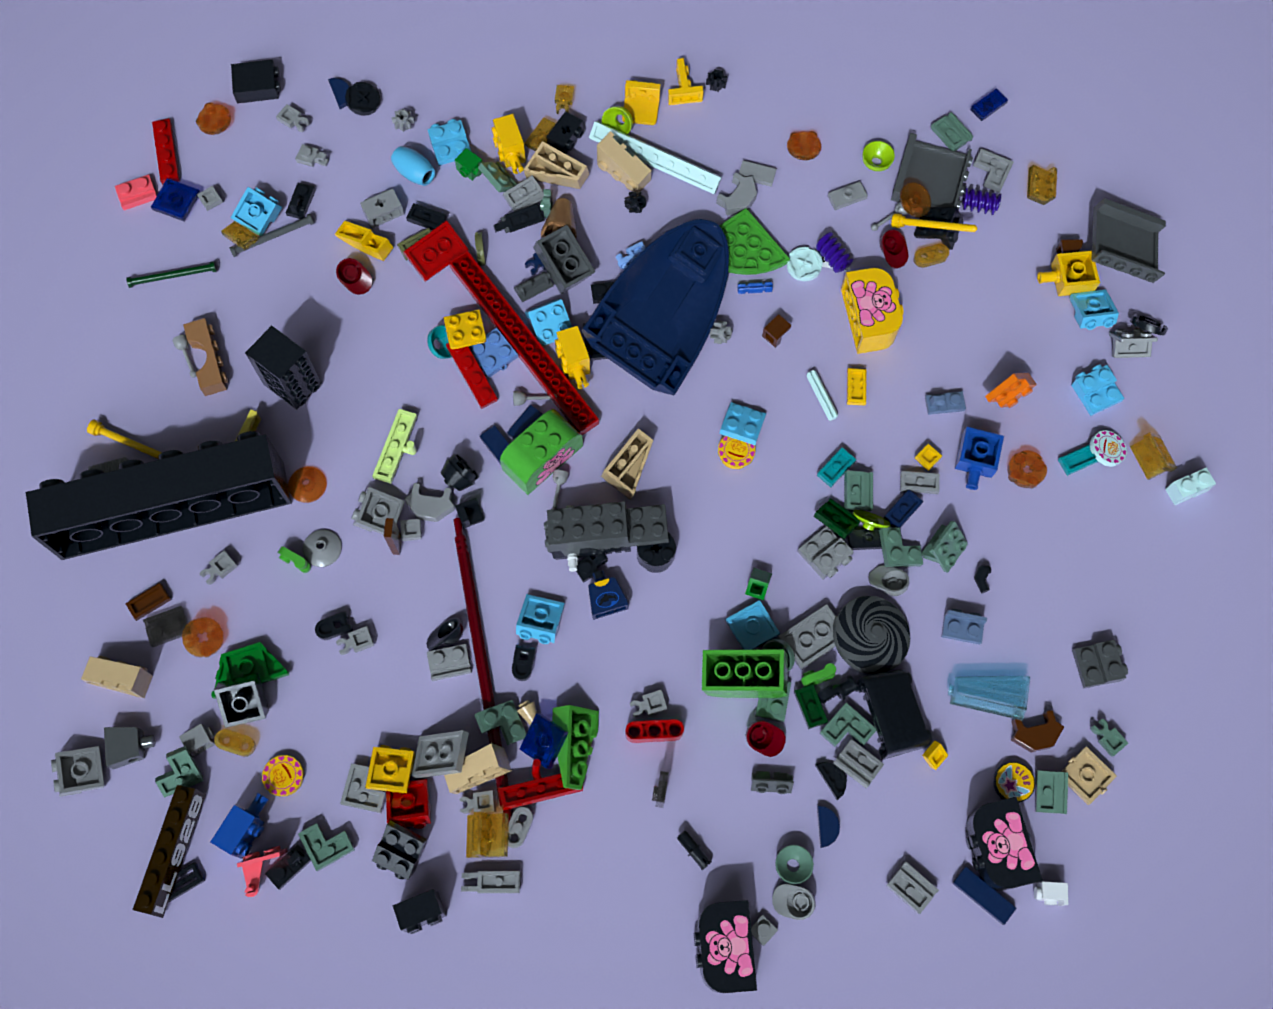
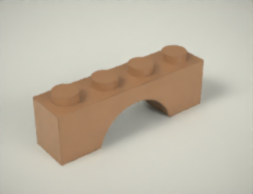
[183,318,228,396]

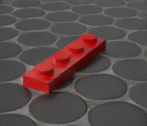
[152,119,180,185]
[446,343,498,409]

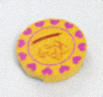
[718,436,755,469]
[262,755,304,797]

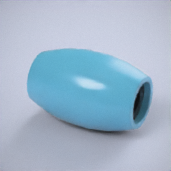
[391,146,435,186]

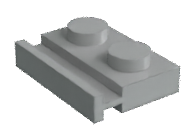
[503,175,544,212]
[427,644,471,681]
[834,739,884,788]
[886,862,939,914]

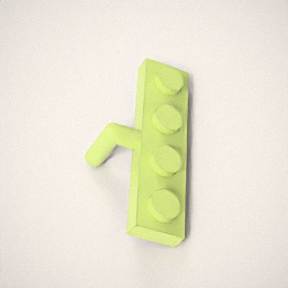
[372,409,417,484]

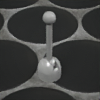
[871,200,910,231]
[172,335,196,378]
[513,391,557,406]
[552,470,569,509]

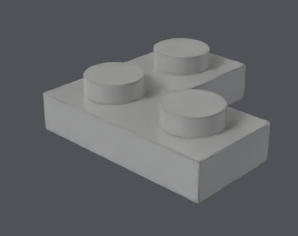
[973,149,1014,193]
[340,763,386,813]

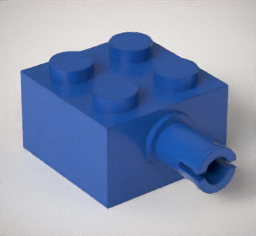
[955,427,1004,490]
[210,793,269,859]

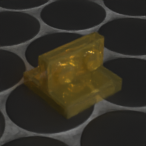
[1130,432,1177,480]
[466,812,509,858]

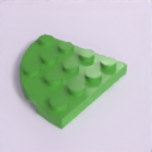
[719,208,790,275]

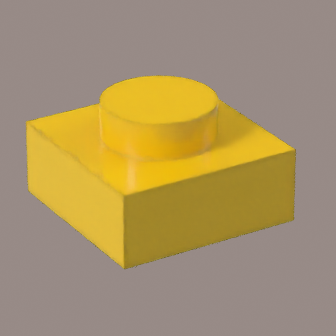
[914,444,942,471]
[922,741,948,770]

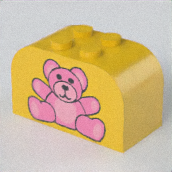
[841,268,904,354]

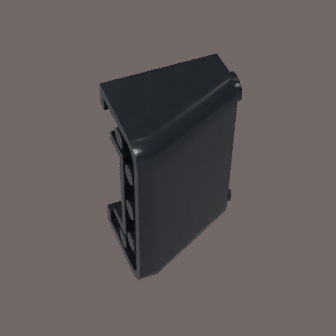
[857,669,932,760]

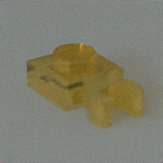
[555,85,574,114]

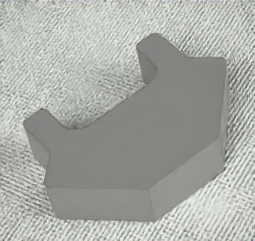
[716,173,757,216]
[405,483,455,522]

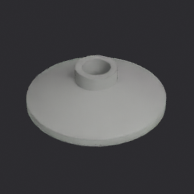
[303,530,342,567]

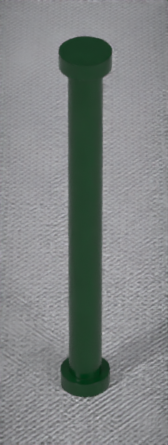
[126,261,217,288]

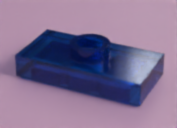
[970,88,1008,121]

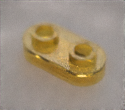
[913,244,949,268]
[214,729,256,757]

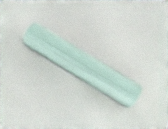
[807,370,838,421]

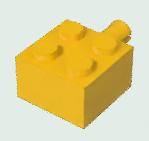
[491,114,526,174]
[1037,251,1100,296]
[554,326,590,389]

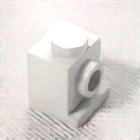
[1034,882,1068,906]

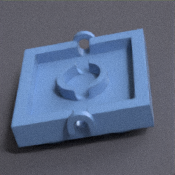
[469,327,519,378]

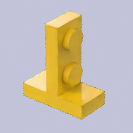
[668,58,703,105]

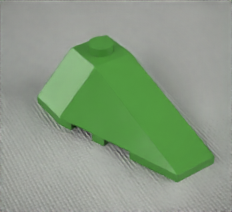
[552,705,599,790]

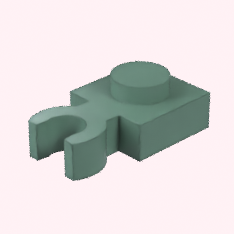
[540,189,553,218]
[1090,719,1128,757]

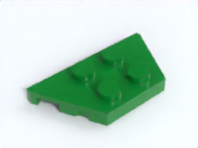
[211,642,289,699]

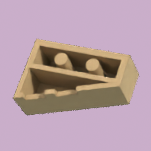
[597,131,652,192]
[523,141,589,189]
[601,428,653,500]
[81,655,153,698]
[444,743,512,794]

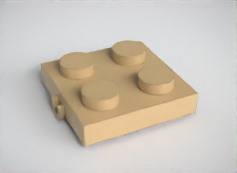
[1061,746,1117,805]

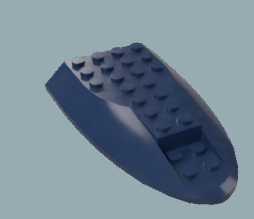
[581,219,729,396]

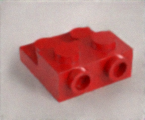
[386,779,431,829]

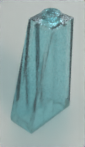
[947,676,1030,720]

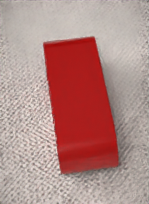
[625,719,684,743]

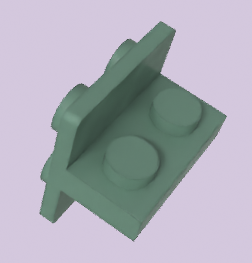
[922,521,968,573]

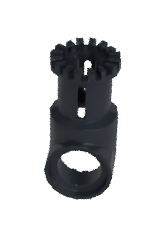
[817,675,860,704]

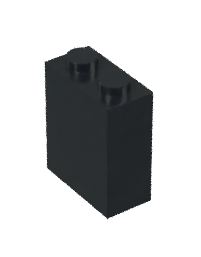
[231,59,281,104]

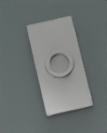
[828,182,868,210]

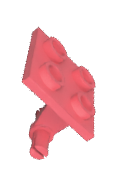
[237,846,288,897]

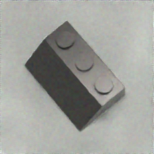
[533,225,595,294]

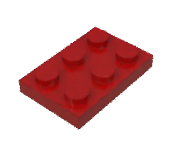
[403,221,469,282]

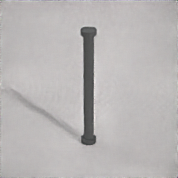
[229,214,314,257]

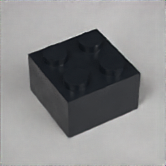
[214,673,269,728]
[392,889,446,934]

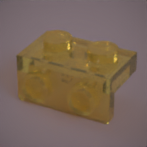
[1027,165,1057,205]

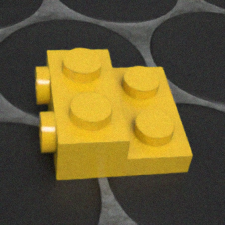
[365,745,415,793]

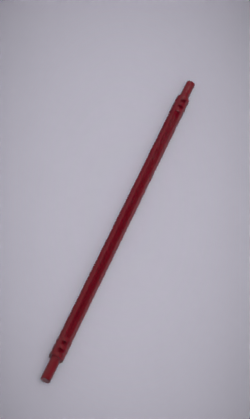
[453,518,512,827]

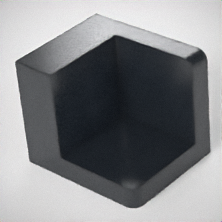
[455,498,485,529]

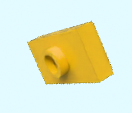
[847,368,866,406]

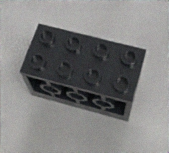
[245,325,321,410]

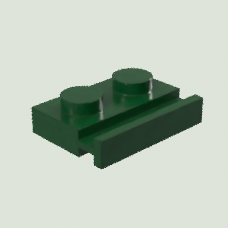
[813,498,861,539]

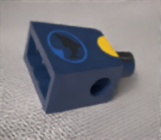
[588,570,629,620]

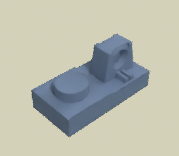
[925,391,966,415]

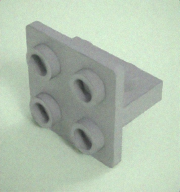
[1109,328,1158,358]

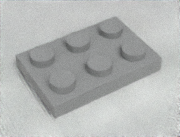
[778,604,836,670]
[411,730,469,778]

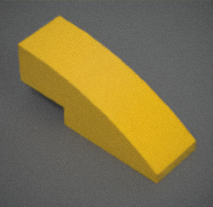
[335,220,393,261]

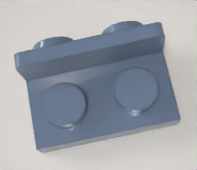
[941,609,987,645]

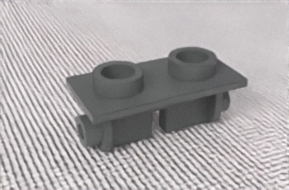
[514,272,554,302]
[751,771,794,794]

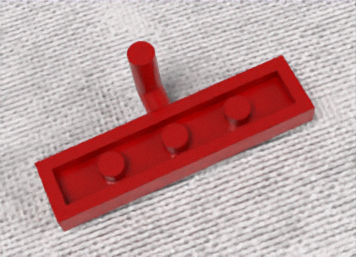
[498,759,583,811]

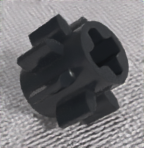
[706,69,728,92]
[624,191,646,213]

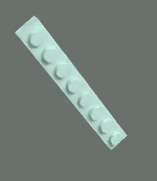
[589,121,722,194]

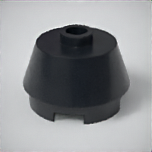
[440,454,479,491]

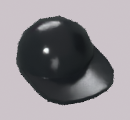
[426,618,464,650]

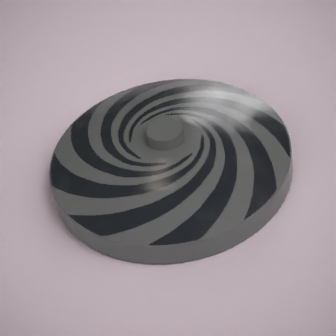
[833,596,910,674]

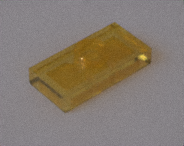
[525,117,556,151]
[221,221,258,250]

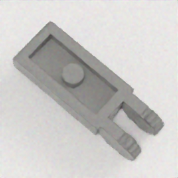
[461,871,520,893]

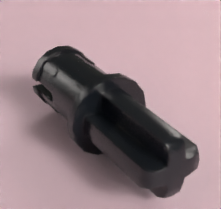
[677,831,712,870]

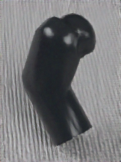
[974,564,992,594]

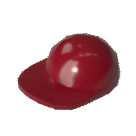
[879,230,909,269]
[336,258,373,295]
[745,721,786,757]

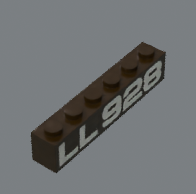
[132,785,206,918]

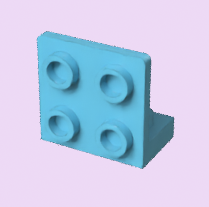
[525,298,572,346]

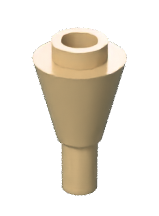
[517,700,545,736]

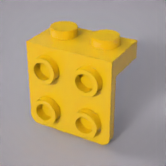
[622,80,661,125]
[443,309,486,349]

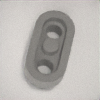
[504,807,533,848]

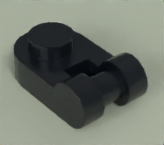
[315,612,353,640]
[512,645,536,681]

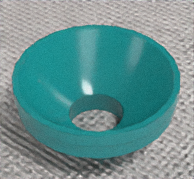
[427,325,452,359]

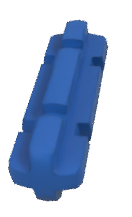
[737,281,773,294]

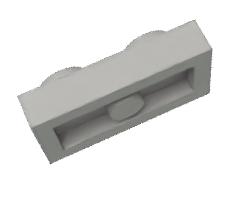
[900,471,940,494]

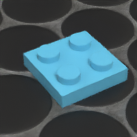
[719,402,766,445]
[726,600,780,650]

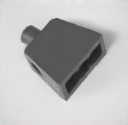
[104,727,156,769]

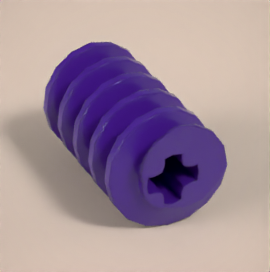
[962,187,1002,216]
[816,232,854,273]

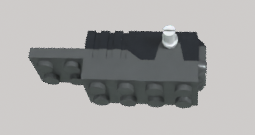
[544,501,669,572]

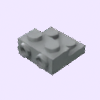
[351,487,405,535]
[797,526,854,580]
[51,746,104,797]

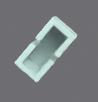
[1165,467,1216,505]

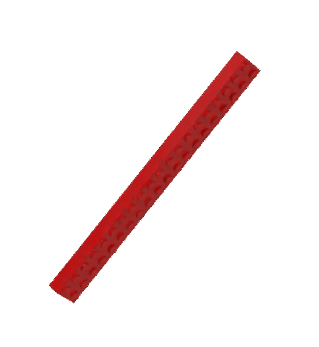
[449,250,599,435]

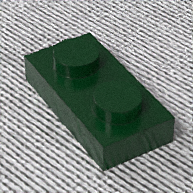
[794,684,828,730]

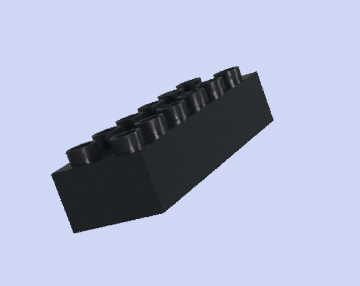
[25,431,292,560]

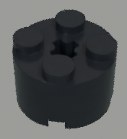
[637,532,676,573]

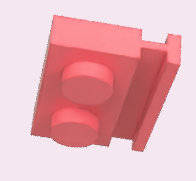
[115,175,158,210]

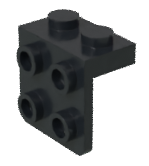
[914,207,963,250]

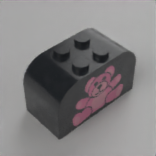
[965,797,1043,891]
[693,900,757,993]

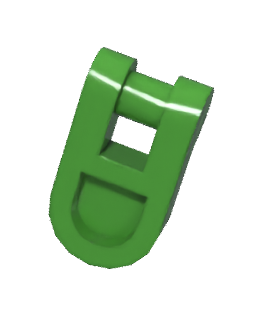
[277,546,311,573]
[801,663,836,687]

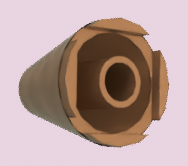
[541,198,577,238]

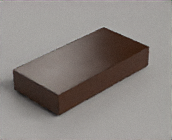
[125,582,171,621]

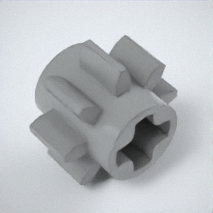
[392,109,414,132]
[709,321,732,344]

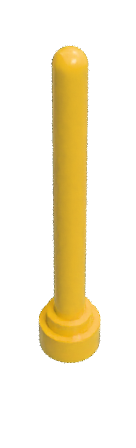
[891,213,977,232]
[87,419,163,459]

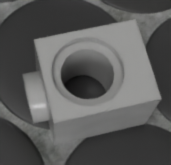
[179,724,215,757]

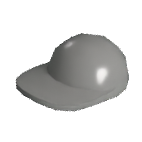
[868,565,909,596]
[772,884,816,920]

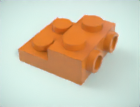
[985,373,1037,408]

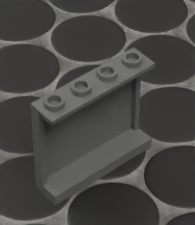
[891,133,973,210]
[1091,198,1166,283]

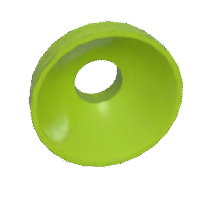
[602,106,633,135]
[862,141,895,171]

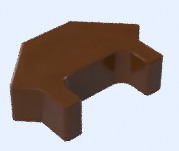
[1011,710,1064,753]

